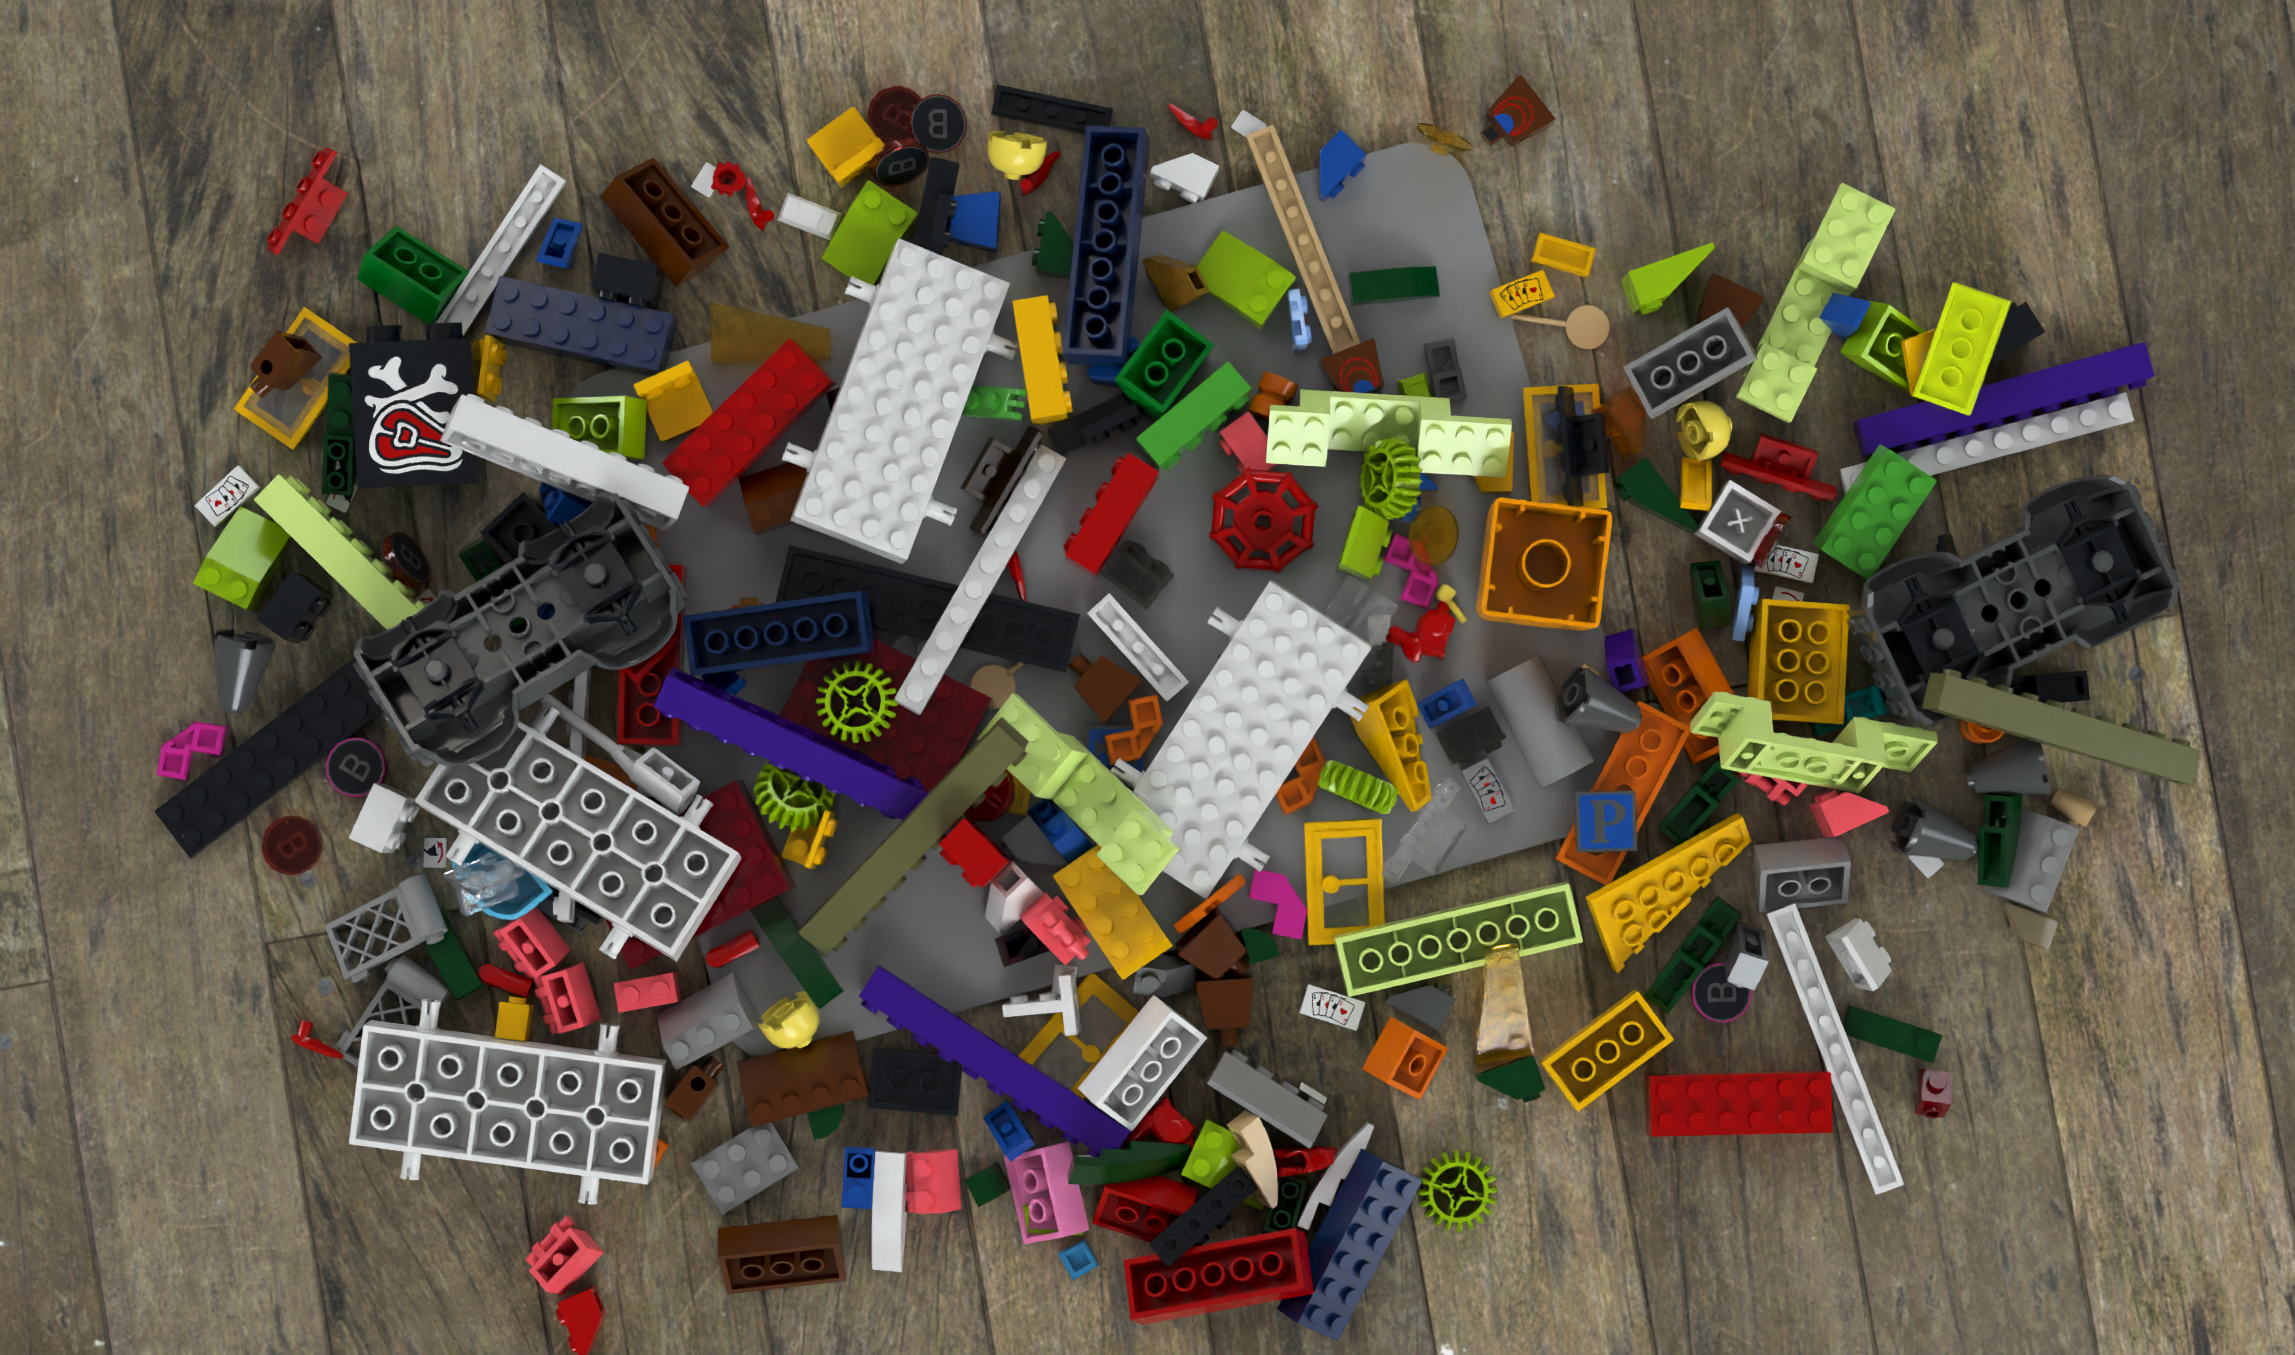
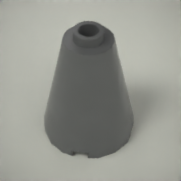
[214,629,275,714]
[1555,667,1642,733]
[1965,739,2051,794]
[1890,796,1978,861]

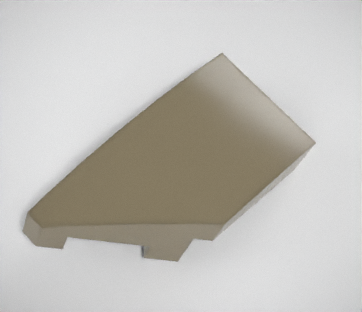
[2000,901,2059,950]

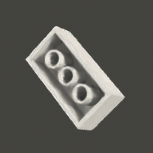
[1078,995,1207,1131]

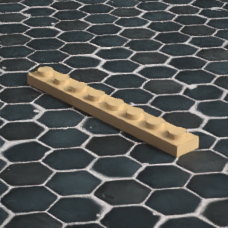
[1245,125,1360,354]

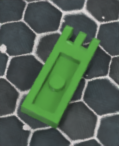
[962,386,1027,421]

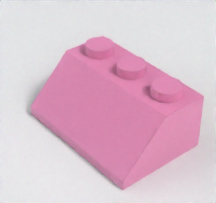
[1004,1142,1089,1245]

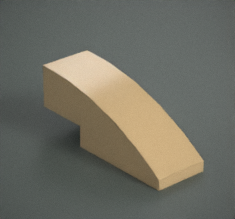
[1227,1110,1278,1209]

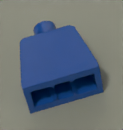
[947,192,1001,253]

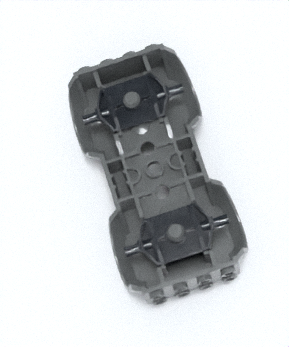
[1847,475,2180,727]
[352,492,688,767]

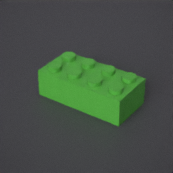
[1136,361,1252,472]
[1812,444,1937,580]

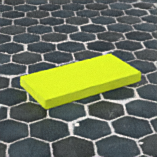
[1913,282,2012,416]

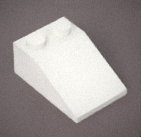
[1825,918,1892,991]

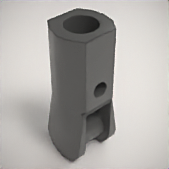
[538,898,591,936]

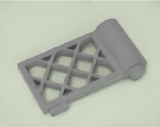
[325,874,448,983]
[336,955,451,1068]

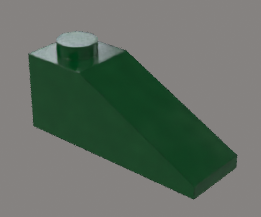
[1613,456,1700,534]
[1843,1005,1942,1064]

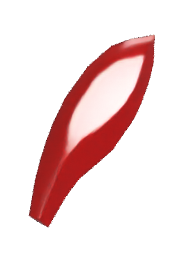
[1168,103,1218,140]
[1020,151,1061,196]
[746,177,774,231]
[1006,550,1027,602]
[291,1020,344,1059]

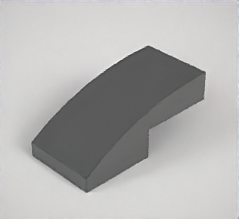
[1424,338,1467,402]

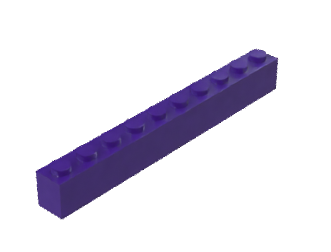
[1852,342,2155,457]
[653,667,928,821]
[858,965,1130,1158]

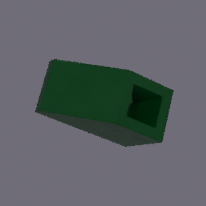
[1032,211,1074,280]

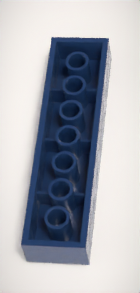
[1062,126,1150,367]

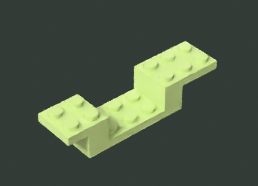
[1736,183,1896,423]
[1266,389,1512,478]
[1690,691,1938,793]
[977,693,1180,895]

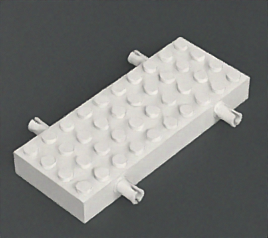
[781,239,1019,564]
[1110,580,1372,899]
[415,703,742,962]
[349,999,668,1204]

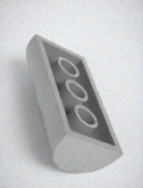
[1623,307,1758,419]
[1486,655,1594,788]

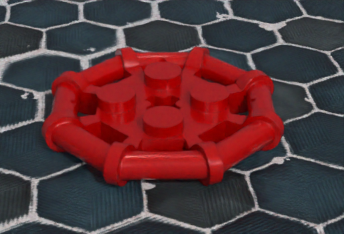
[1208,467,1318,574]

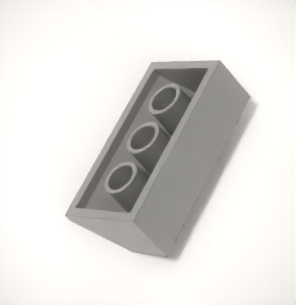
[1206,1049,1328,1148]

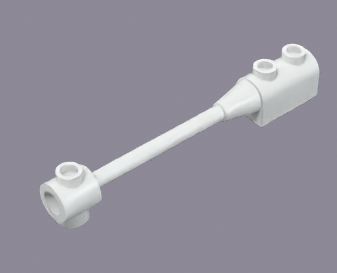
[538,693,700,815]

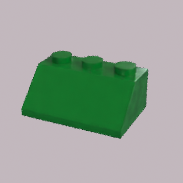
[356,226,469,324]
[1114,310,1215,421]

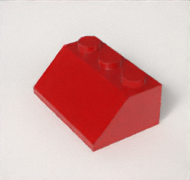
[1092,1176,1198,1243]

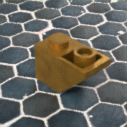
[1142,254,1210,312]

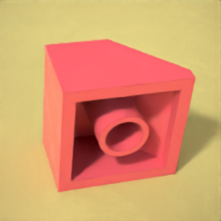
[1809,789,1889,837]

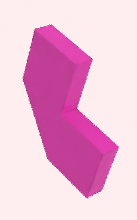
[1383,532,1439,610]
[156,721,228,780]
[1249,869,1307,940]

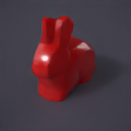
[1386,601,1456,663]
[1124,1096,1196,1150]
[1273,1145,1338,1177]

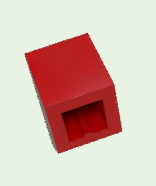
[556,1285,606,1355]

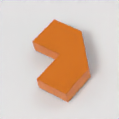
[1104,694,1163,765]
[1275,736,1326,815]
[1173,873,1246,933]

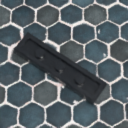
[991,84,1113,134]

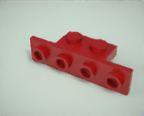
[266,147,348,255]
[1721,433,1837,502]

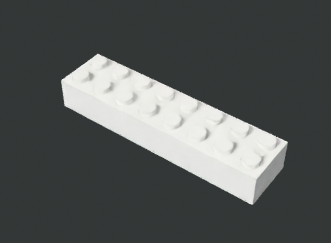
[440,394,689,531]

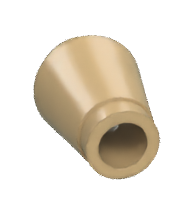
[2050,788,2097,827]

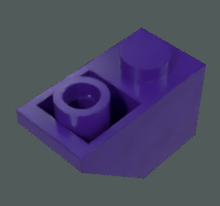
[1604,628,1650,694]

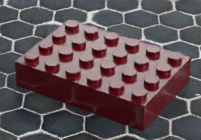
[780,638,993,793]
[605,780,796,970]

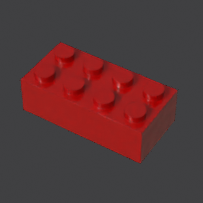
[1063,453,1159,578]
[939,818,1012,888]

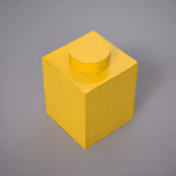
[495,996,534,1041]

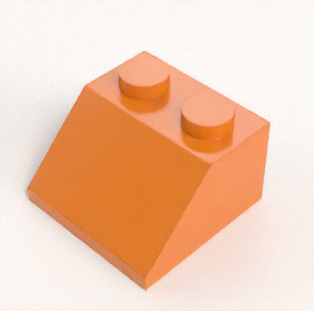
[1362,1016,1448,1100]

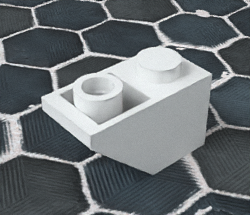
[1150,153,1219,203]
[985,861,1044,936]

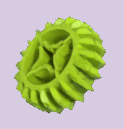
[1358,438,1423,519]
[816,661,898,743]
[1318,760,1399,815]
[753,763,835,832]
[1417,1150,1498,1232]

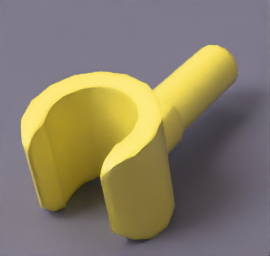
[1436,584,1467,624]

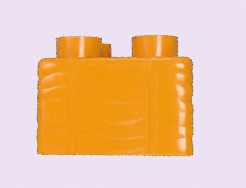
[1476,497,1612,631]

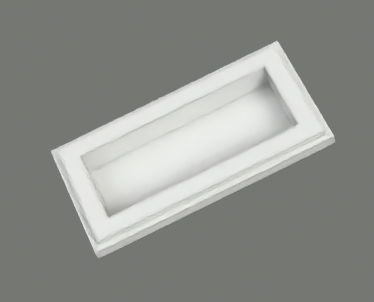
[777,193,843,241]

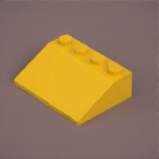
[1747,599,1850,724]

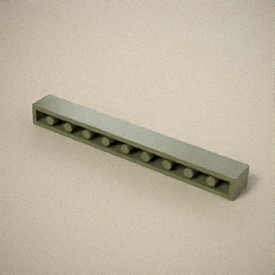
[1922,669,2201,785]
[798,717,1029,957]

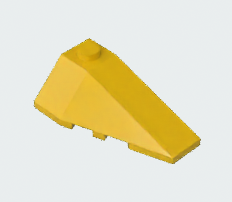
[1350,679,1432,812]

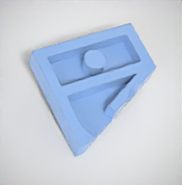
[1286,289,1311,353]
[1732,564,1759,642]

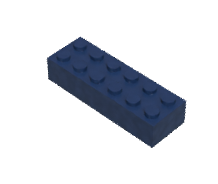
[485,276,678,376]
[683,591,875,677]
[1277,1148,1423,1341]

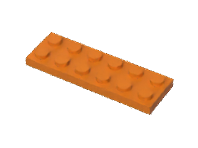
[1554,700,1690,886]

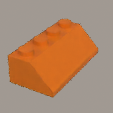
[1642,627,1735,764]

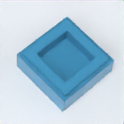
[1058,1238,1099,1280]

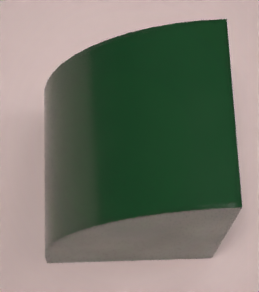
[1240,928,1280,964]
[807,1103,845,1141]
[965,1162,1011,1208]

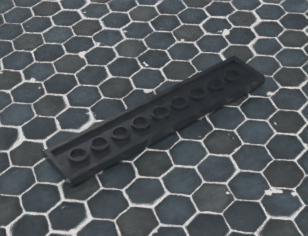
[775,545,1080,673]
[154,657,383,858]

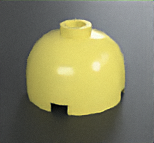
[987,131,1047,180]
[1676,401,1732,461]
[758,991,820,1048]

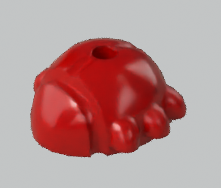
[711,161,746,197]

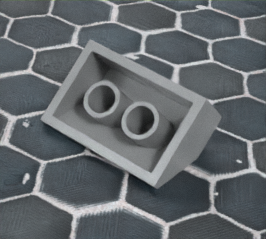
[1982,809,2079,913]
[1753,836,1851,912]
[657,972,762,1071]

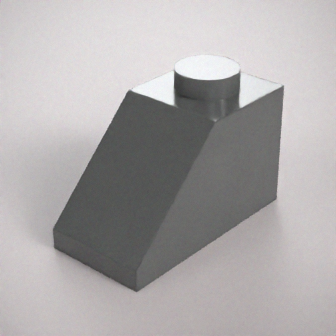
[1000,815,1067,866]
[1725,922,1769,990]
[1133,954,1196,998]
[1384,982,1456,1031]

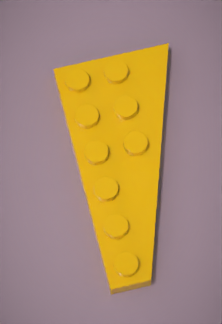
[1585,813,1751,974]

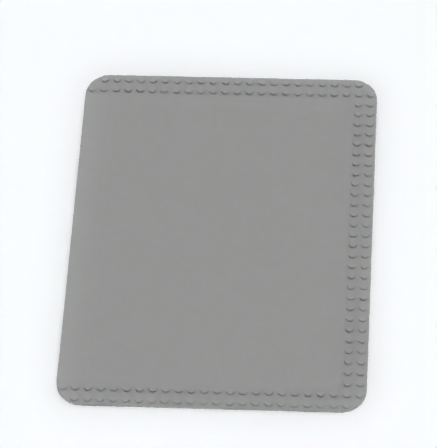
[567,143,1621,1057]

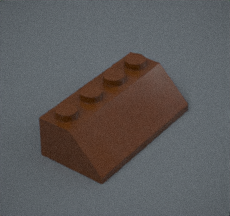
[600,157,729,287]
[739,462,808,535]
[737,1030,869,1128]
[718,1215,846,1294]

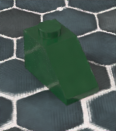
[1690,560,1730,629]
[1474,1054,1546,1103]

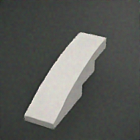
[1296,1122,1374,1230]
[872,1151,907,1272]

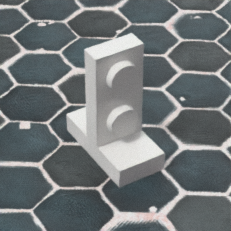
[1002,971,1082,1036]

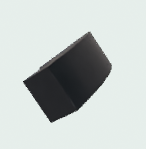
[2009,670,2090,704]

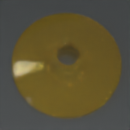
[1416,123,1473,156]
[1409,506,1459,565]

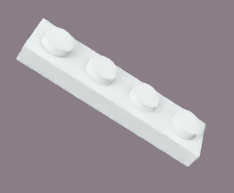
[1087,593,1189,702]

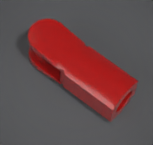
[706,930,761,968]
[478,964,534,999]

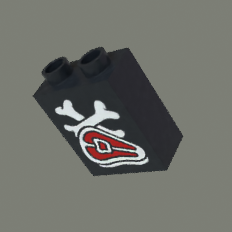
[349,323,487,489]

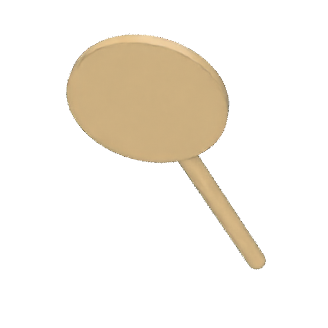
[1510,305,1610,350]
[971,662,1025,709]

